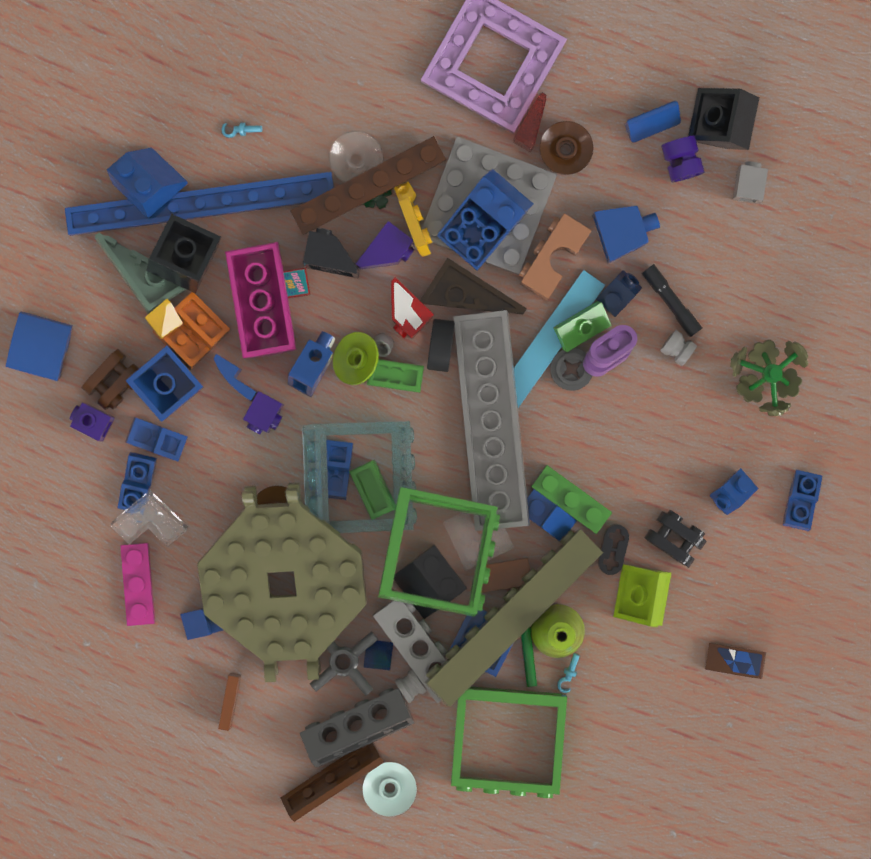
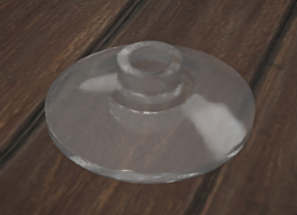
[329,131,383,182]

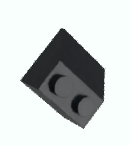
[688,88,760,150]
[303,228,360,279]
[394,544,467,619]

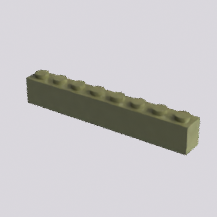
[424,529,603,707]

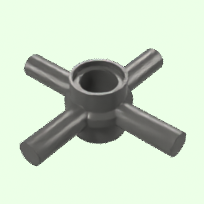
[310,631,378,696]

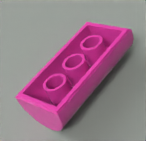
[225,242,297,358]

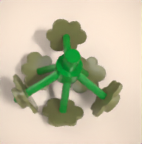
[730,340,808,416]

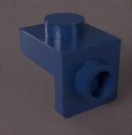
[596,270,642,317]

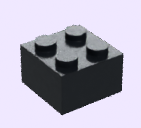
[146,214,221,294]

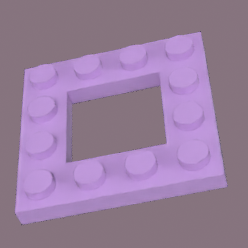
[421,0,567,134]

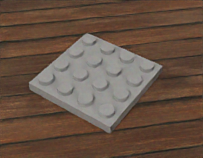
[422,137,557,275]

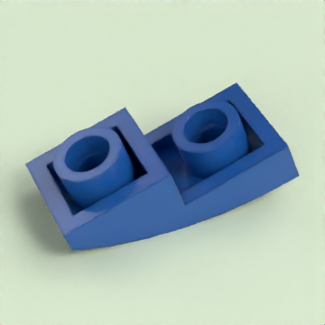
[118,452,157,514]
[783,470,822,531]

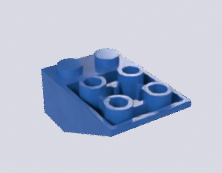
[436,169,534,271]

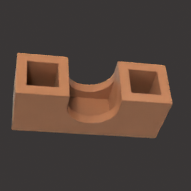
[519,213,592,301]

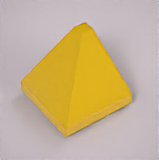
[145,298,183,339]

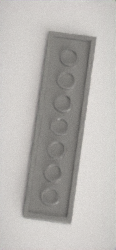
[453,310,530,531]

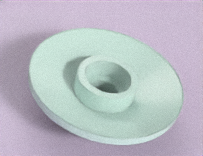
[363,762,417,817]

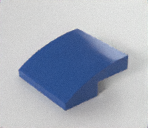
[6,311,73,381]

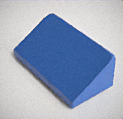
[625,101,681,143]

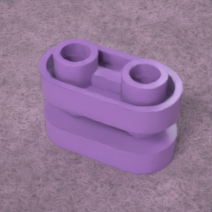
[583,325,637,377]

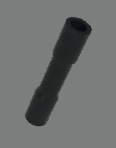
[641,264,703,337]

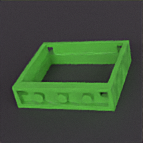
[378,487,500,617]
[451,686,567,798]

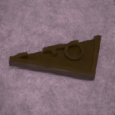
[420,258,527,315]

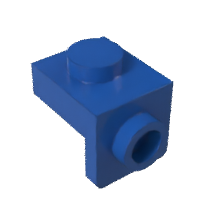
[710,468,759,515]

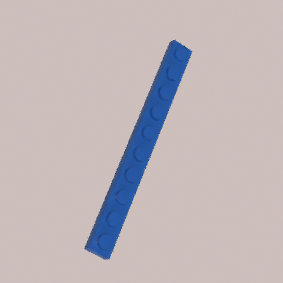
[65,172,334,236]

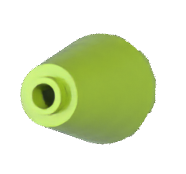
[531,604,585,658]

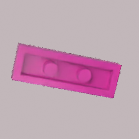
[120,543,155,626]

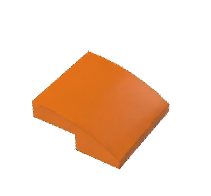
[153,292,230,370]

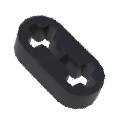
[598,524,629,575]

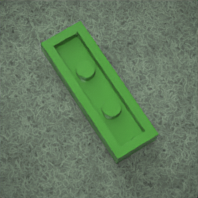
[531,465,612,534]

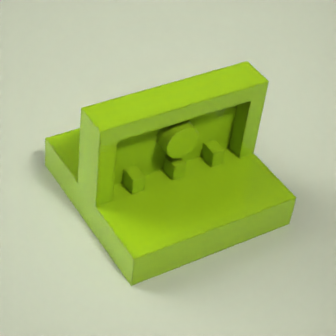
[613,564,671,627]

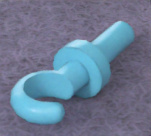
[221,122,263,138]
[557,653,580,693]

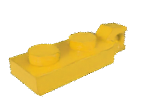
[394,181,433,257]

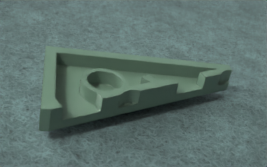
[95,232,187,314]

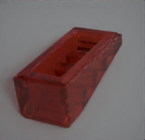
[513,92,547,152]

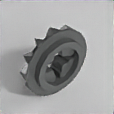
[550,348,592,391]

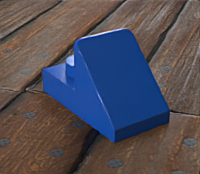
[527,489,577,540]
[180,608,223,640]

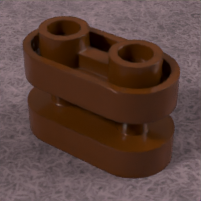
[81,349,140,410]

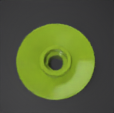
[333,332,378,385]

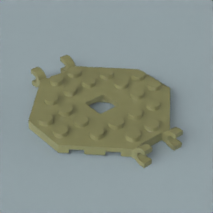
[197,483,367,682]

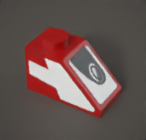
[391,277,434,339]

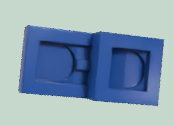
[213,354,257,402]
[125,417,187,462]
[319,440,353,500]

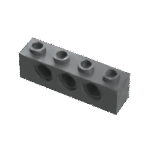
[300,688,415,768]

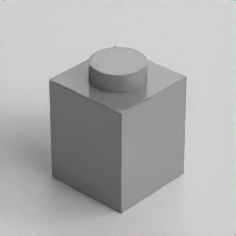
[733,162,768,204]

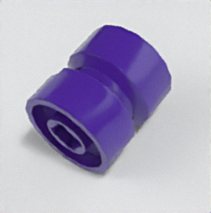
[661,136,705,182]

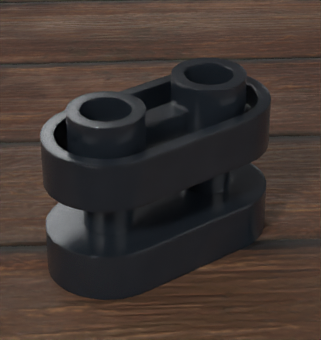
[644,510,707,568]

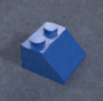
[107,147,188,218]
[126,346,204,422]

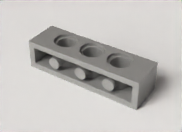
[373,600,447,703]

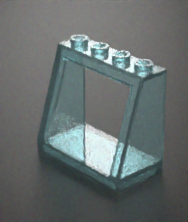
[302,421,417,533]

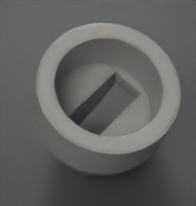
[374,333,394,357]

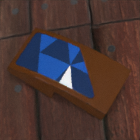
[705,643,766,679]

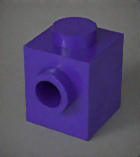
[243,391,284,434]
[70,402,115,442]

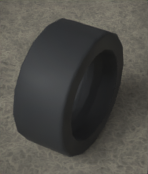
[427,319,455,372]

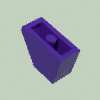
[356,221,415,270]

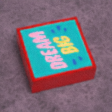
[284,268,311,299]

